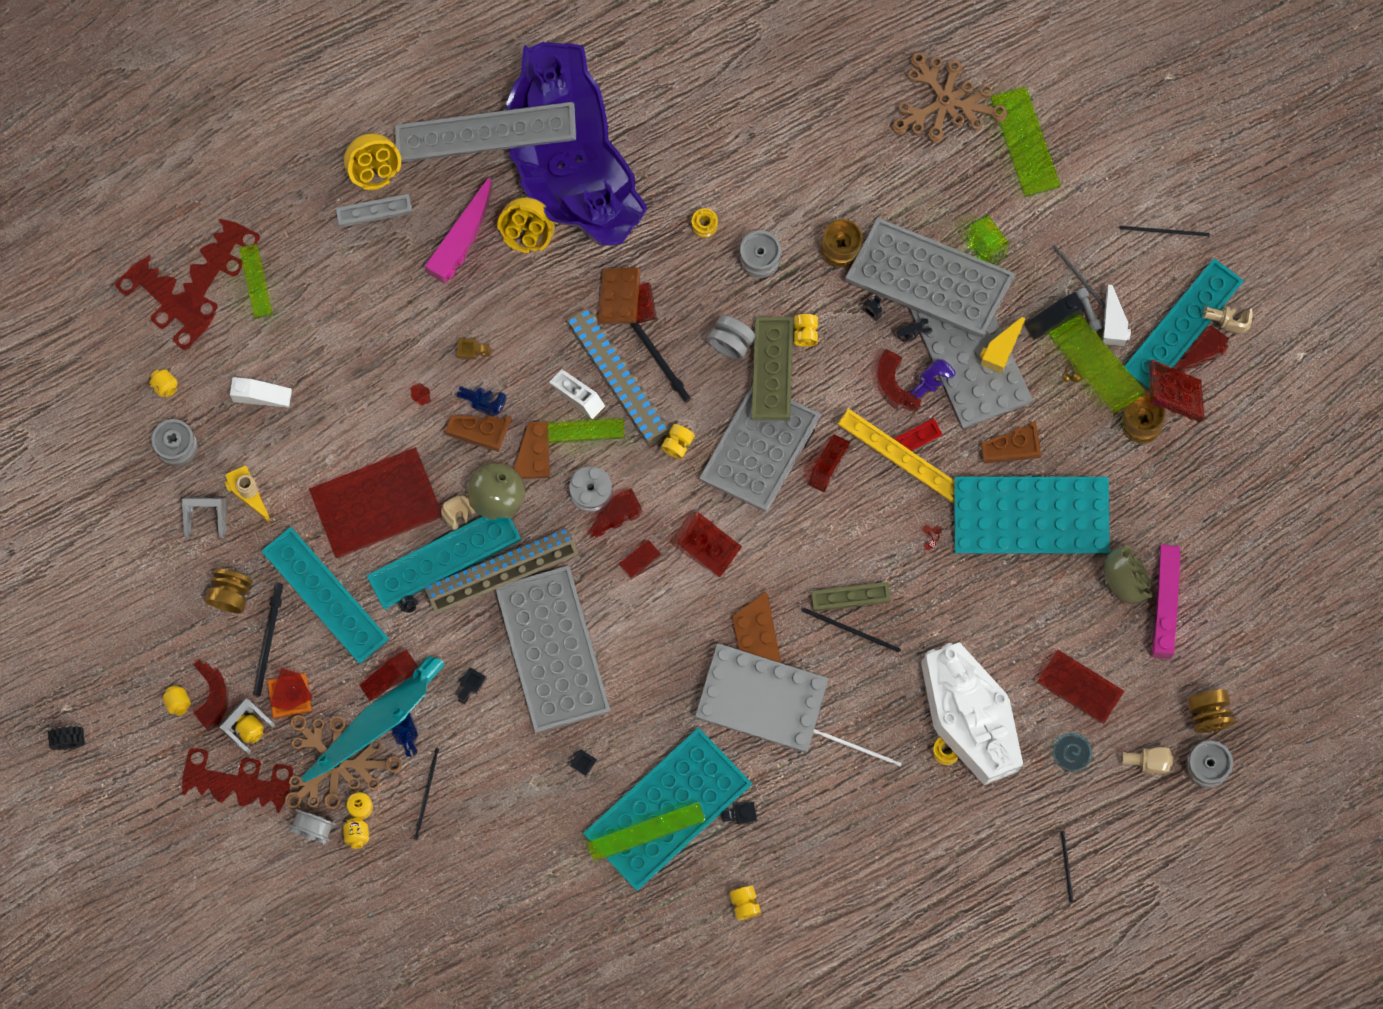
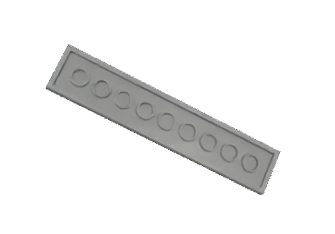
[395,102,576,162]

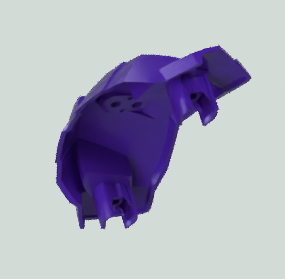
[506,42,647,246]

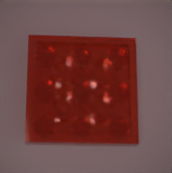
[1148,359,1205,423]

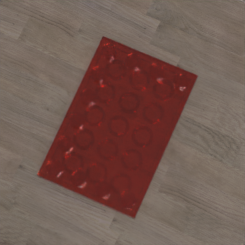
[309,447,442,559]

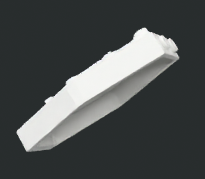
[921,642,1023,785]

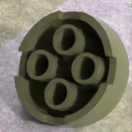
[466,463,525,520]
[1104,544,1153,604]

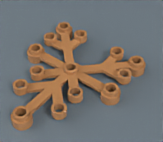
[893,53,1007,143]
[285,715,402,810]

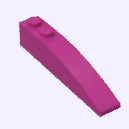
[425,178,492,284]
[1151,545,1180,659]

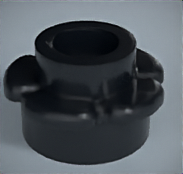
[400,595,418,613]

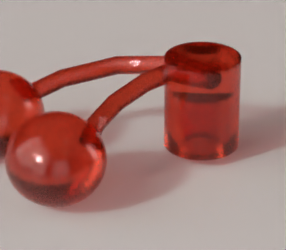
[923,525,942,551]

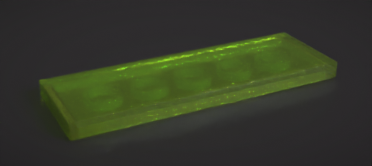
[991,87,1061,197]
[1049,314,1145,413]

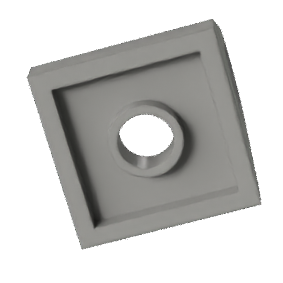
[182,497,227,538]
[217,698,275,755]

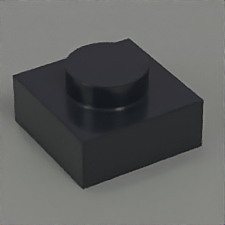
[570,749,597,777]

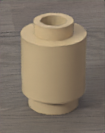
[236,475,258,498]

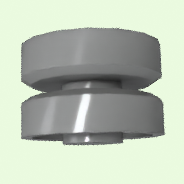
[740,231,781,278]
[707,315,755,361]
[151,419,198,467]
[1186,741,1233,788]

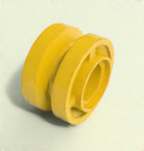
[692,208,718,238]
[933,737,959,765]

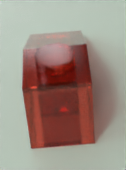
[1175,325,1230,375]
[807,434,851,493]
[359,649,418,701]

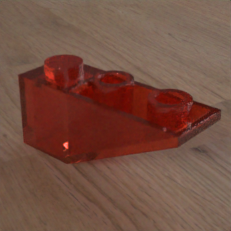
[589,488,642,538]

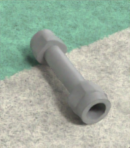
[1076,288,1103,333]

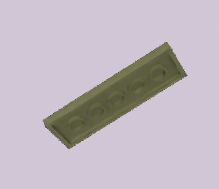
[752,317,794,421]

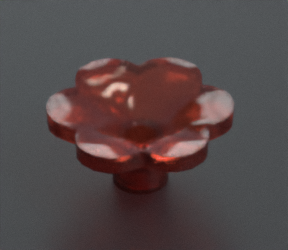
[411,383,431,406]

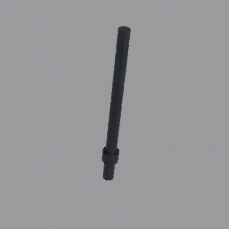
[630,320,691,403]
[253,583,283,697]

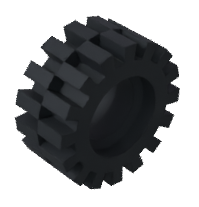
[48,726,85,750]

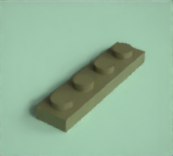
[811,582,891,612]

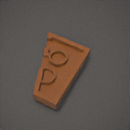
[445,415,512,452]
[514,421,550,479]
[981,421,1041,463]

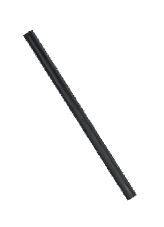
[1061,831,1073,902]

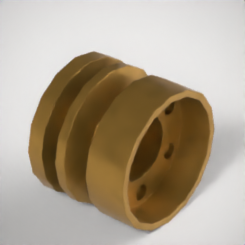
[820,219,863,267]
[1122,395,1166,444]
[204,568,253,614]
[1187,689,1235,733]

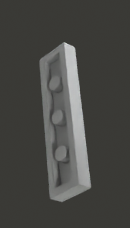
[336,194,413,228]

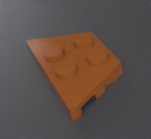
[732,592,781,663]

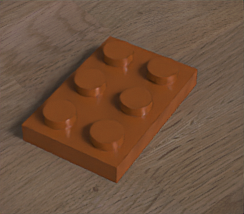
[598,267,641,324]

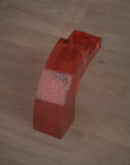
[877,349,922,412]
[193,660,229,732]

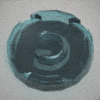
[1053,733,1092,772]

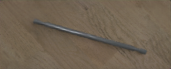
[1053,245,1105,308]

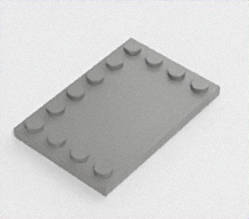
[699,385,821,513]
[695,643,829,753]

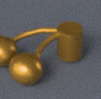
[1062,356,1083,383]

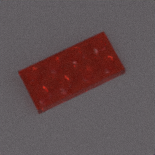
[1037,650,1125,725]

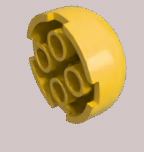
[344,133,401,190]
[497,197,555,254]

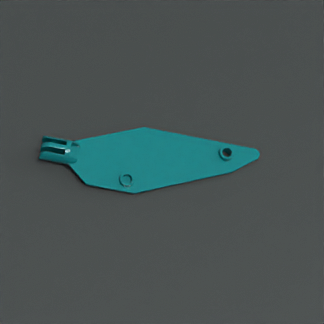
[302,655,444,782]

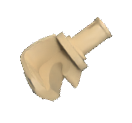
[1203,306,1253,334]
[441,495,475,530]
[1122,747,1174,775]

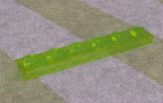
[587,802,706,862]

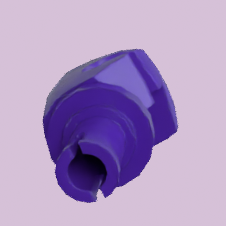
[909,359,956,401]

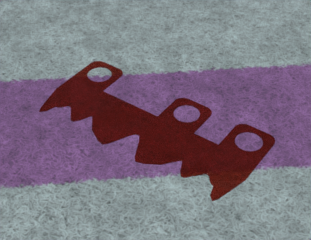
[172,219,260,320]
[115,255,215,350]
[182,748,293,813]

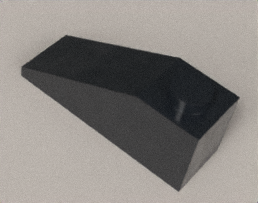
[1024,292,1085,340]

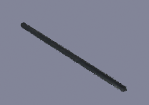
[801,608,901,652]

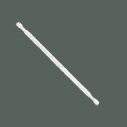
[813,729,902,767]

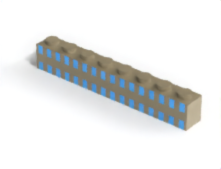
[567,308,668,447]
[424,528,579,614]

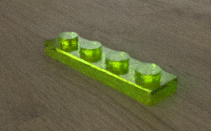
[239,244,273,319]
[548,418,625,444]

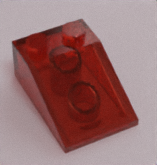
[669,511,742,577]

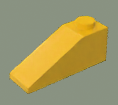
[979,317,1025,374]
[224,465,271,522]

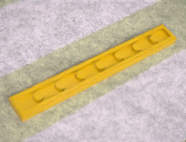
[837,408,954,504]

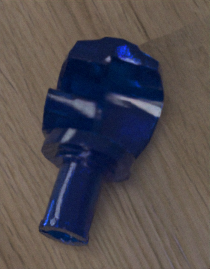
[457,386,507,416]
[392,713,418,757]

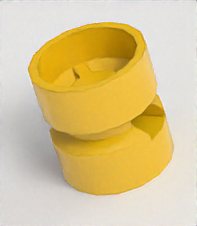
[794,314,818,347]
[661,424,695,460]
[729,886,761,921]

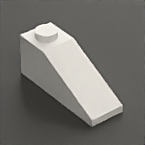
[1102,285,1131,346]
[549,369,605,419]
[230,377,292,408]

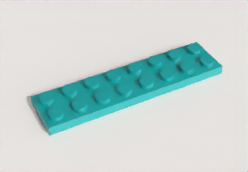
[1122,258,1244,393]
[366,517,522,610]
[261,527,390,665]

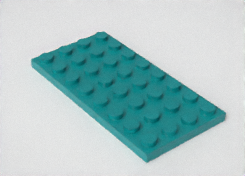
[954,477,1110,554]
[583,727,752,892]

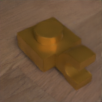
[457,338,491,360]

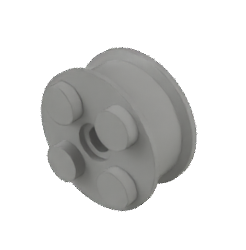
[569,466,612,512]
[289,809,336,845]

